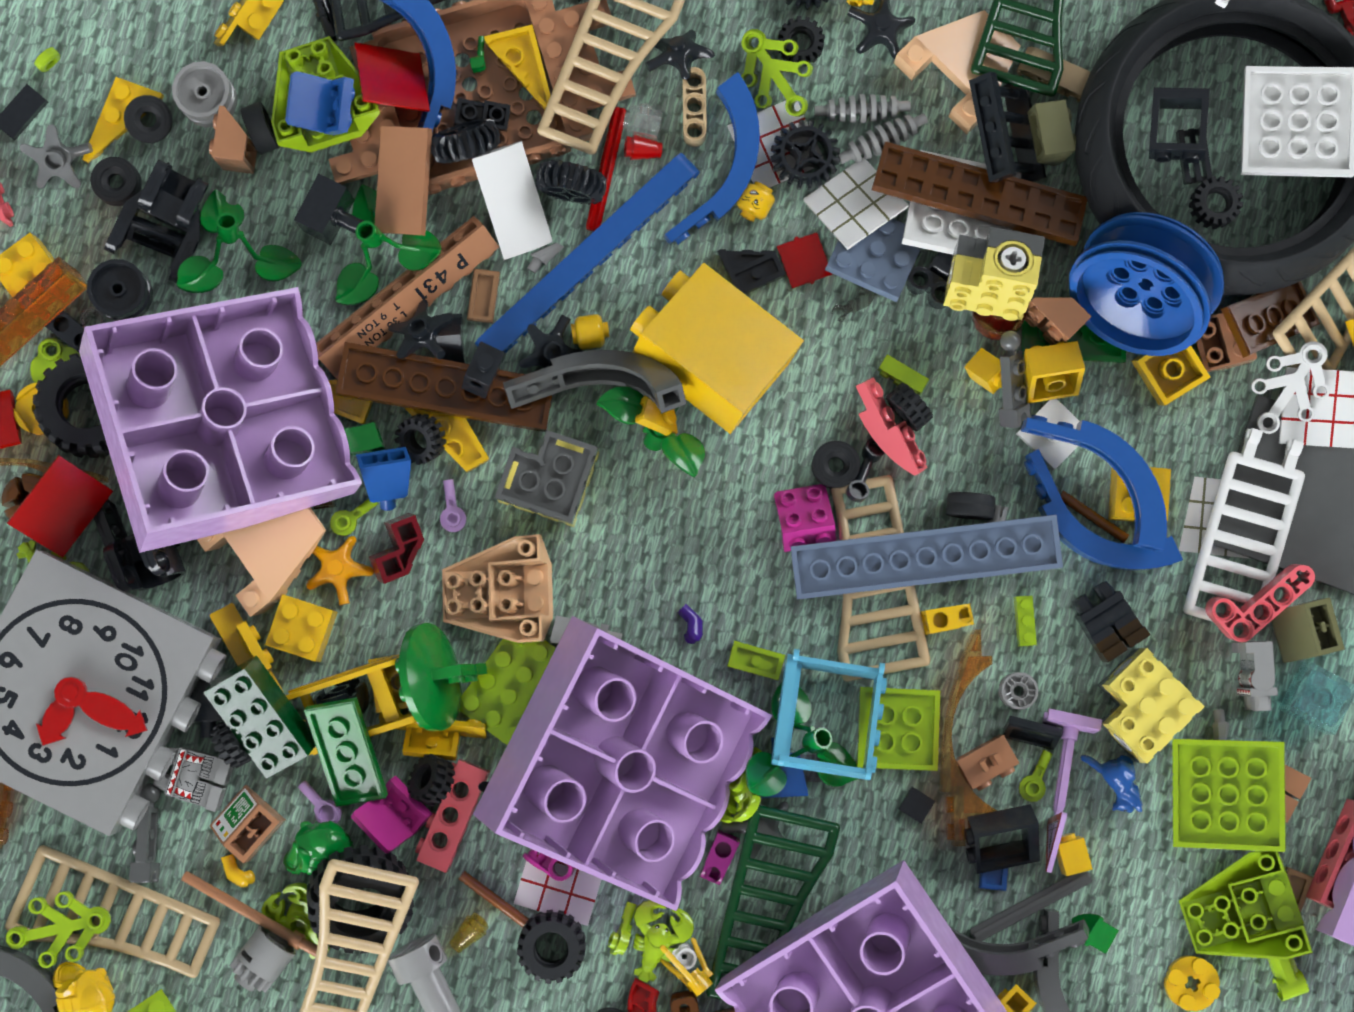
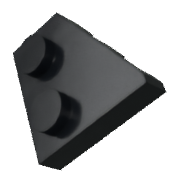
[717,249,786,295]

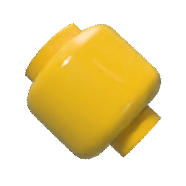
[571,314,610,350]

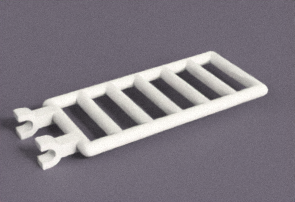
[1183,428,1305,630]

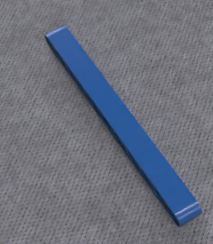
[475,153,700,353]

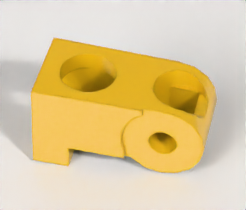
[921,604,974,635]

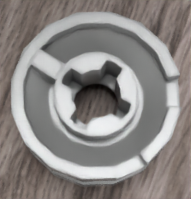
[998,672,1039,710]

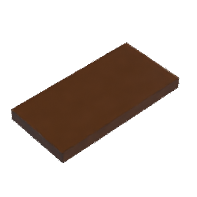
[1221,281,1320,358]

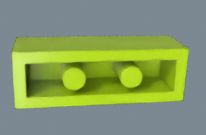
[878,354,929,395]
[1014,595,1037,647]

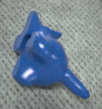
[1080,755,1142,813]

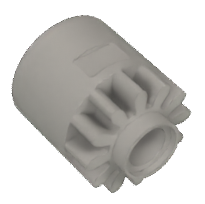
[229,925,296,993]

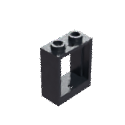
[1149,87,1210,163]
[964,804,1040,874]

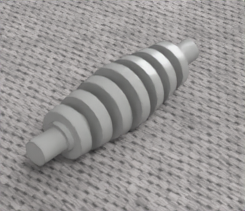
[814,94,911,123]
[837,113,928,164]

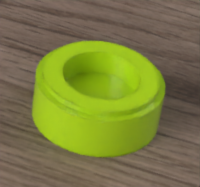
[34,47,61,72]

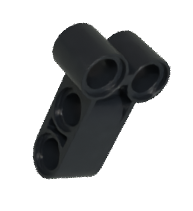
[906,252,952,309]

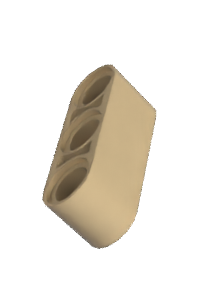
[1016,47,1090,102]
[682,67,707,147]

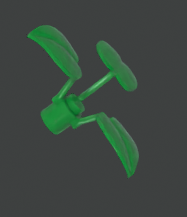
[335,184,442,305]
[176,189,302,293]
[596,386,705,478]
[746,682,858,797]

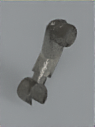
[831,287,877,322]

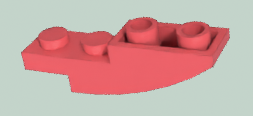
[856,377,928,476]

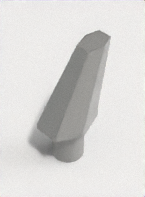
[527,243,564,274]
[1212,709,1229,740]

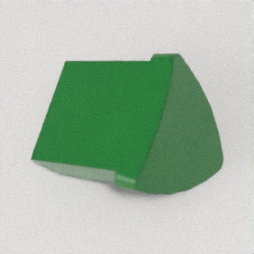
[1072,913,1119,954]

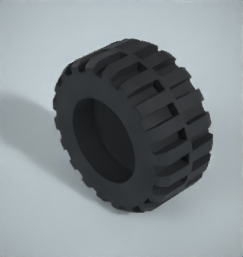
[33,353,110,458]
[306,845,414,954]

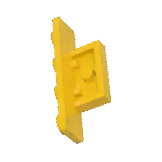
[214,0,284,46]
[210,603,284,693]
[379,713,487,761]

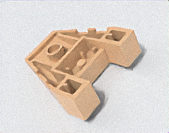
[894,10,1021,134]
[197,507,326,617]

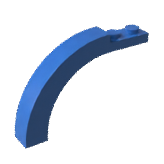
[380,0,456,132]
[664,72,760,245]
[1021,415,1167,552]
[1024,449,1183,571]

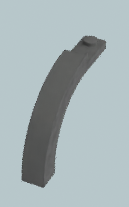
[503,350,686,413]
[1033,909,1071,1012]
[949,919,1089,976]
[0,946,59,1012]

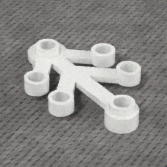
[1251,341,1330,434]

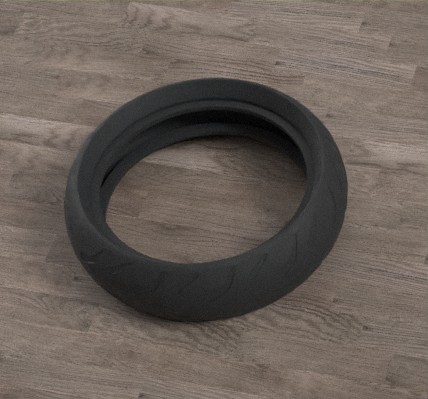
[1075,0,1354,296]

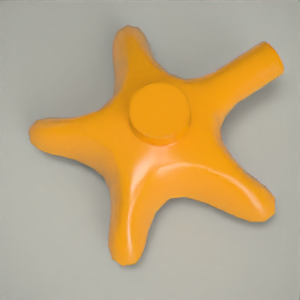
[306,536,374,606]

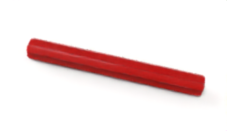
[586,107,627,232]

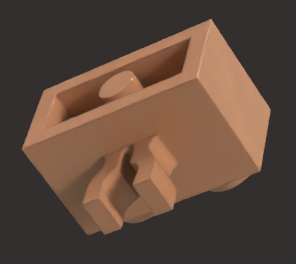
[954,734,1019,791]

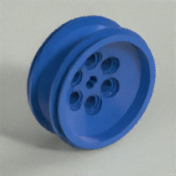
[1069,212,1224,356]

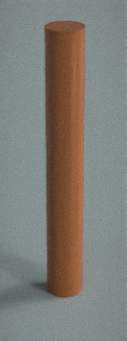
[1060,490,1129,543]
[458,871,529,927]

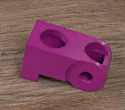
[699,829,740,885]

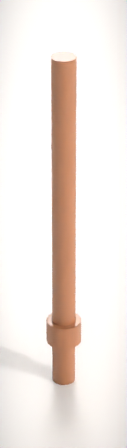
[182,871,317,957]

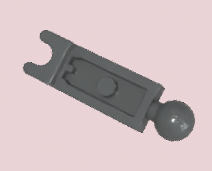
[999,330,1031,428]
[129,783,161,883]

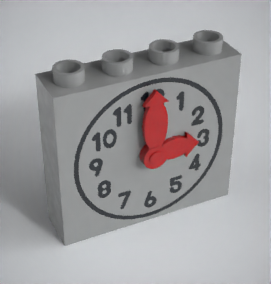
[0,550,226,836]

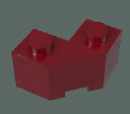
[369,513,424,584]

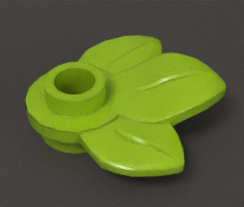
[30,338,80,383]

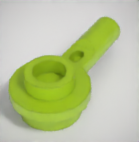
[330,499,379,536]
[1019,750,1053,802]
[607,901,637,955]

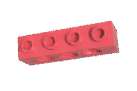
[415,759,490,873]
[1306,799,1354,909]

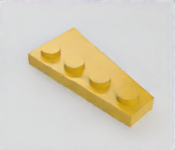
[404,407,490,473]

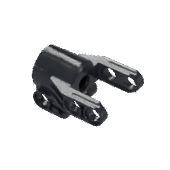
[104,160,209,284]
[94,499,186,592]

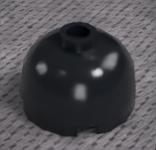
[314,678,370,715]

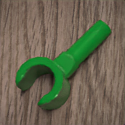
[470,36,486,73]

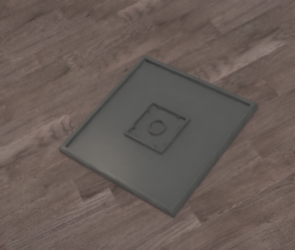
[1213,395,1354,595]

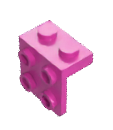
[774,484,836,552]
[351,776,432,853]

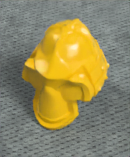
[52,962,115,1012]

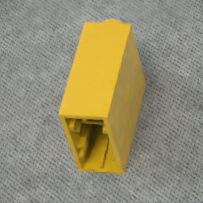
[630,263,804,435]

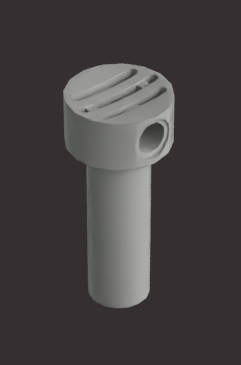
[388,933,461,1012]

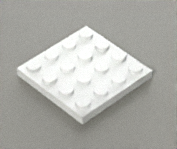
[1240,66,1354,177]
[902,150,1022,255]

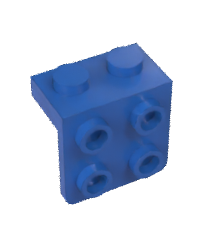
[285,71,355,136]

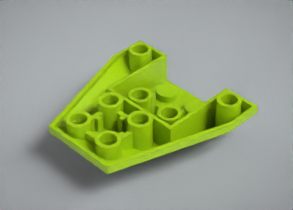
[271,36,380,153]
[1179,851,1313,960]

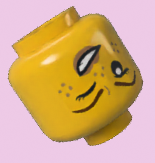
[737,181,775,222]

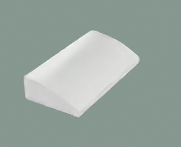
[472,141,553,260]

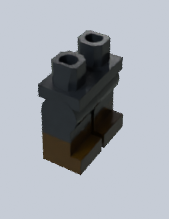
[1072,581,1151,663]

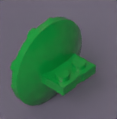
[395,623,487,732]

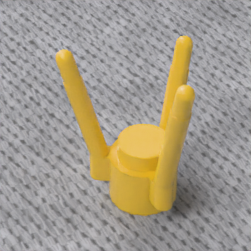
[660,937,713,997]

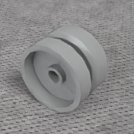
[172,61,237,128]

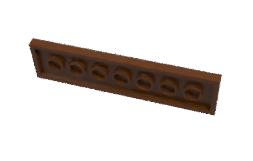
[335,342,552,432]

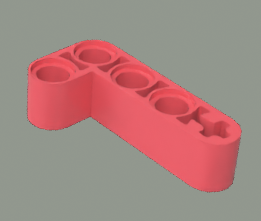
[1205,564,1315,642]

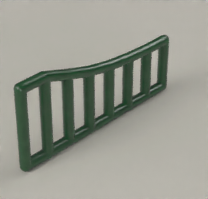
[971,0,1064,97]
[706,805,840,1000]

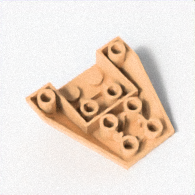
[442,534,553,643]

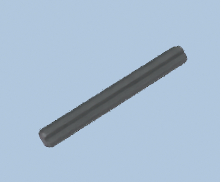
[970,871,1092,941]

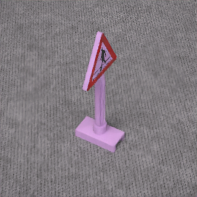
[1042,708,1102,873]

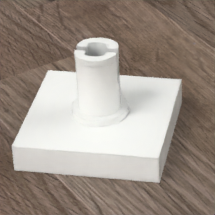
[1016,399,1080,470]

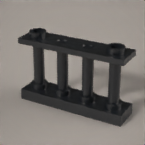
[969,71,1047,182]

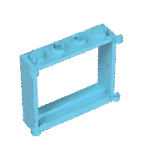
[771,649,887,780]

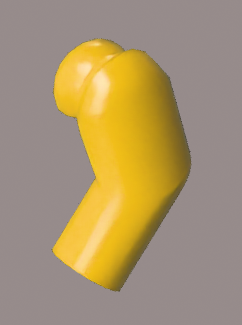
[221,854,255,888]

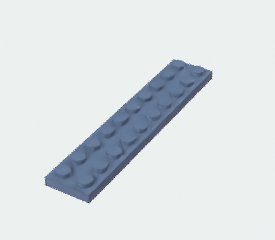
[790,515,1063,600]

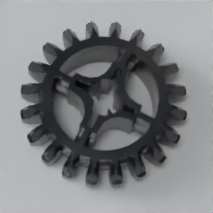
[431,118,501,164]
[770,120,841,190]
[536,160,606,205]

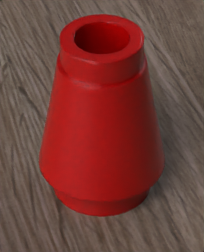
[624,134,663,160]

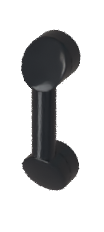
[845,438,885,503]

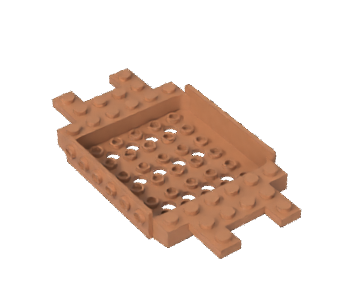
[328,0,636,195]

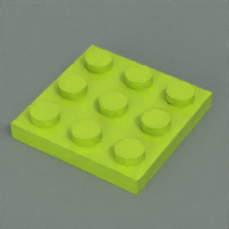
[857,687,940,771]

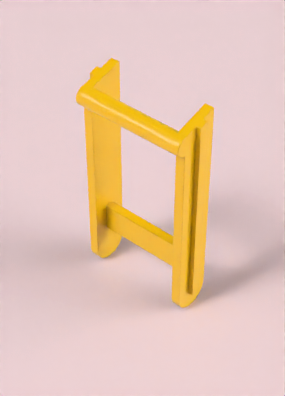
[286,655,416,755]

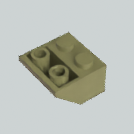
[1027,100,1076,166]
[1271,597,1345,663]

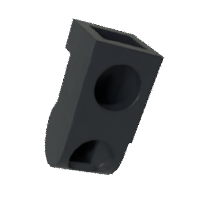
[43,307,84,352]

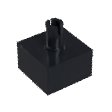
[294,173,365,245]

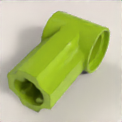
[1268,958,1309,1001]

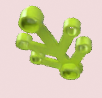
[741,29,813,117]
[6,891,111,968]

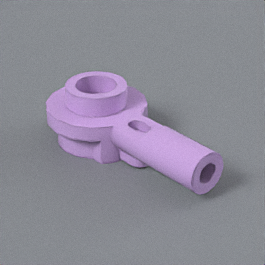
[440,479,467,532]
[298,780,342,824]

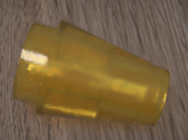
[449,913,489,953]

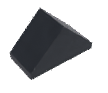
[436,314,465,363]

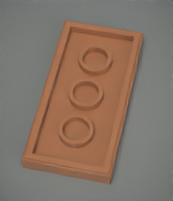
[375,126,432,236]

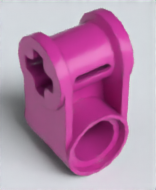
[522,849,575,881]

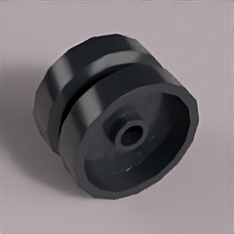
[87,259,153,321]

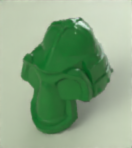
[283,821,354,875]

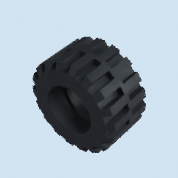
[517,909,586,984]

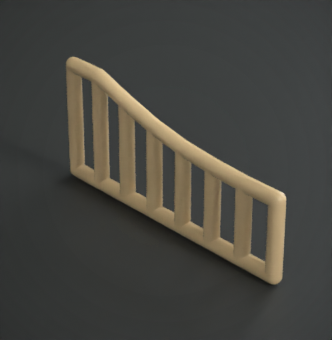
[537,0,685,155]
[1273,247,1354,370]
[831,475,930,682]
[5,845,220,978]
[299,859,419,1012]

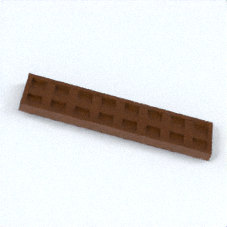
[871,141,1088,246]

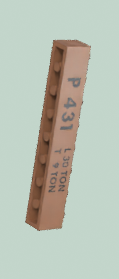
[316,216,499,379]

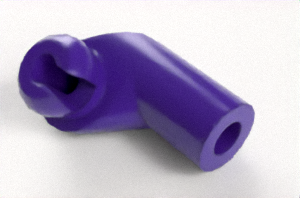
[677,604,703,644]

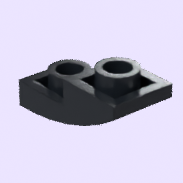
[453,98,511,132]

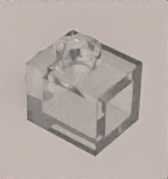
[623,103,663,142]

